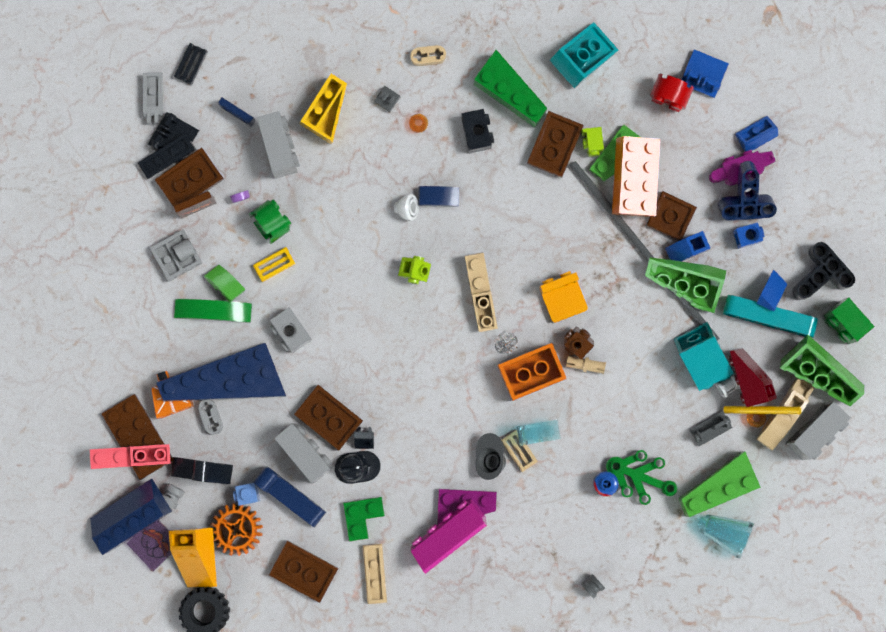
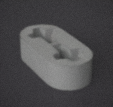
[198,399,223,435]

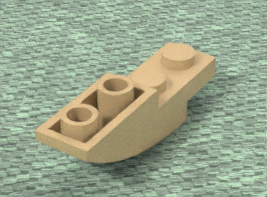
[464,252,498,332]
[756,377,815,451]

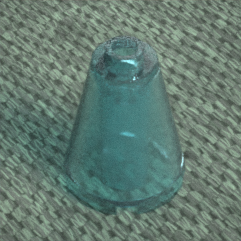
[698,514,754,559]

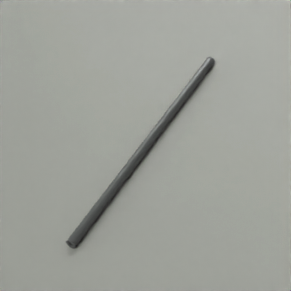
[570,161,720,341]

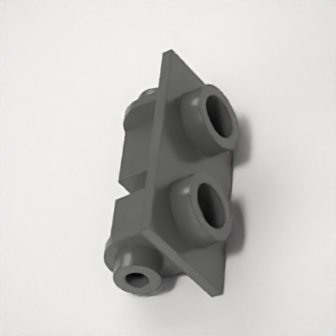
[690,411,733,446]

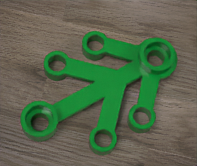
[606,450,678,505]

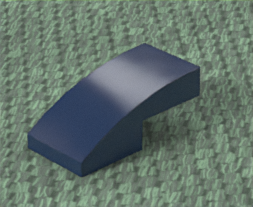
[418,186,459,207]

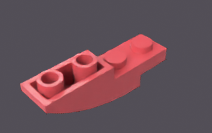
[90,444,170,469]

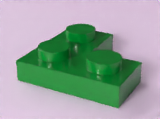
[343,497,385,542]

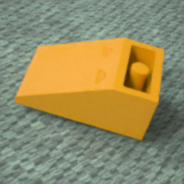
[169,527,217,587]

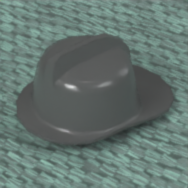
[476,433,506,480]

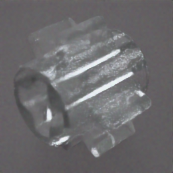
[494,331,518,356]

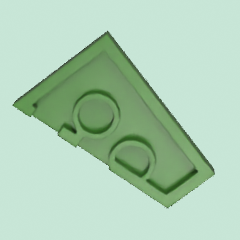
[589,125,640,181]

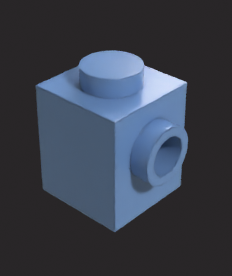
[233,483,260,506]

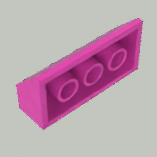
[411,499,487,574]

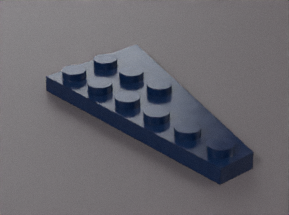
[156,343,286,402]

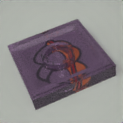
[127,520,172,572]

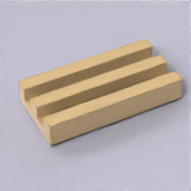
[501,430,538,472]

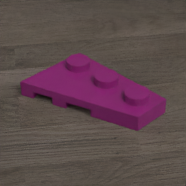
[437,489,497,525]

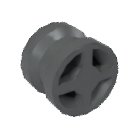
[581,574,605,599]

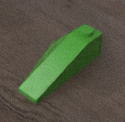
[645,257,727,313]

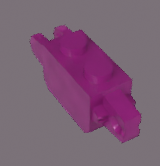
[709,150,776,186]

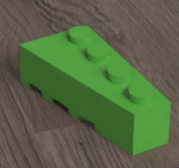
[679,451,761,517]

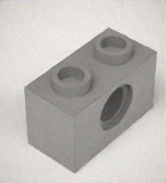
[270,307,312,353]

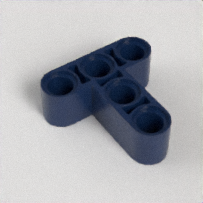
[718,161,777,220]

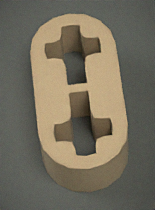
[410,45,446,66]

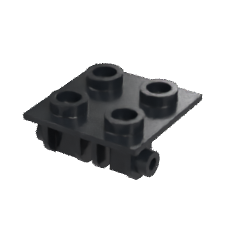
[148,112,200,162]

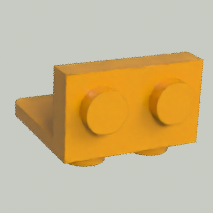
[539,271,588,323]

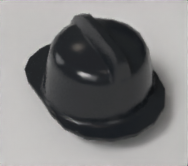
[335,451,381,484]

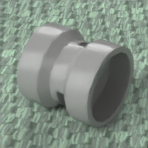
[163,483,185,509]

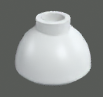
[394,194,419,221]

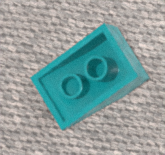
[549,22,619,89]

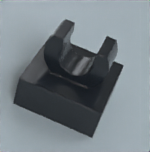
[354,427,374,449]

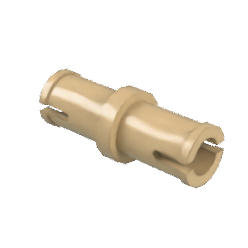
[566,355,606,374]

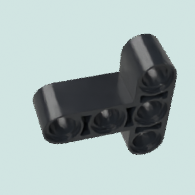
[793,242,855,300]
[171,457,233,484]

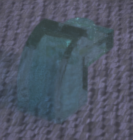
[517,420,561,446]

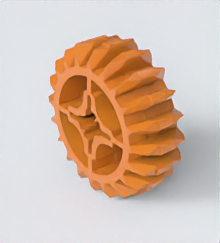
[211,503,263,556]

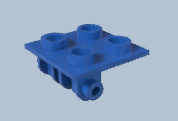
[681,49,729,98]

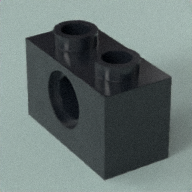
[461,109,494,154]

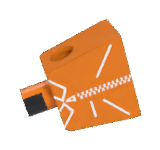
[152,371,194,419]

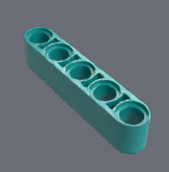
[723,295,818,338]

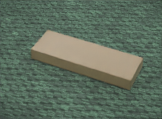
[363,544,387,604]

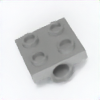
[150,229,202,282]

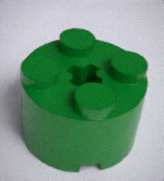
[249,199,291,244]

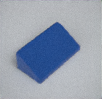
[735,116,779,152]
[757,270,787,311]

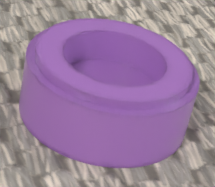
[230,190,250,203]

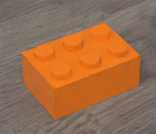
[498,343,567,401]

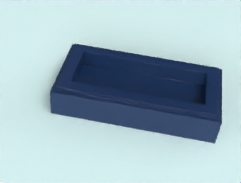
[218,97,255,127]

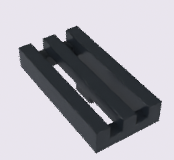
[174,43,208,85]

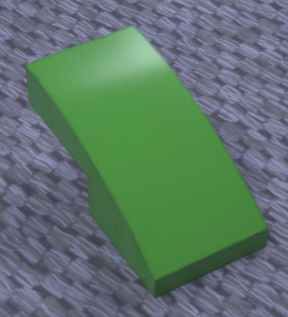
[204,265,245,303]

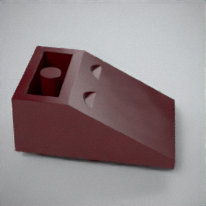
[729,348,777,408]

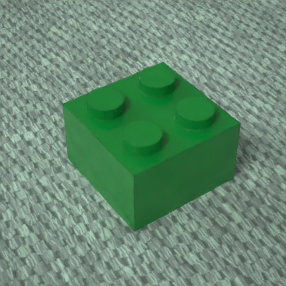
[823,297,875,344]

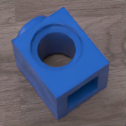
[733,222,765,249]

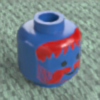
[592,471,619,497]

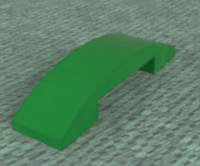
[174,299,252,323]

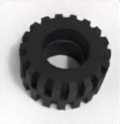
[178,587,230,632]

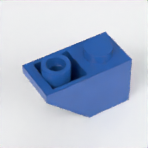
[665,231,711,262]

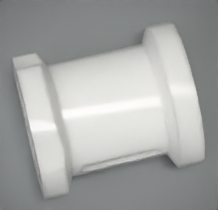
[716,374,740,398]

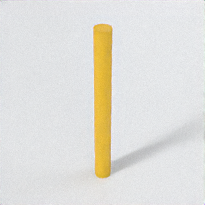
[723,406,801,414]

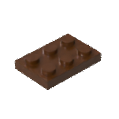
[527,111,584,178]
[155,147,224,207]
[294,385,363,451]
[269,541,339,603]

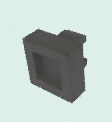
[374,86,401,113]

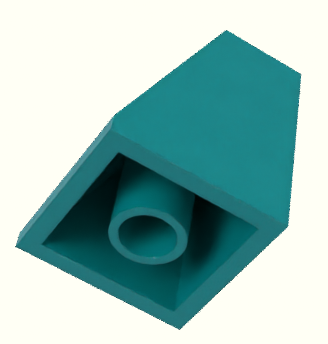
[673,322,734,391]

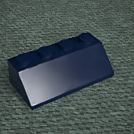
[90,479,172,555]

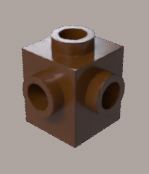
[564,326,594,360]

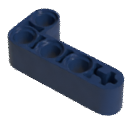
[253,466,326,528]

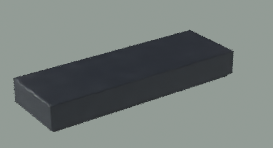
[138,133,196,179]

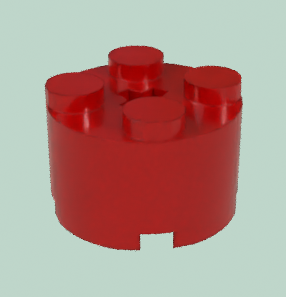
[650,74,694,113]

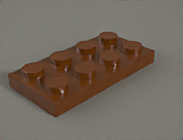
[102,394,173,480]

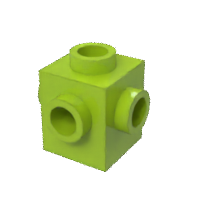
[398,256,431,285]

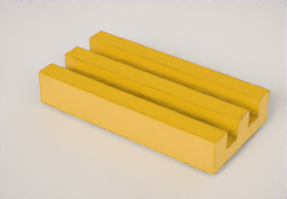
[253,247,296,283]

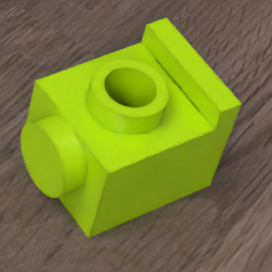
[581,127,604,157]

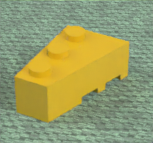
[299,73,347,144]

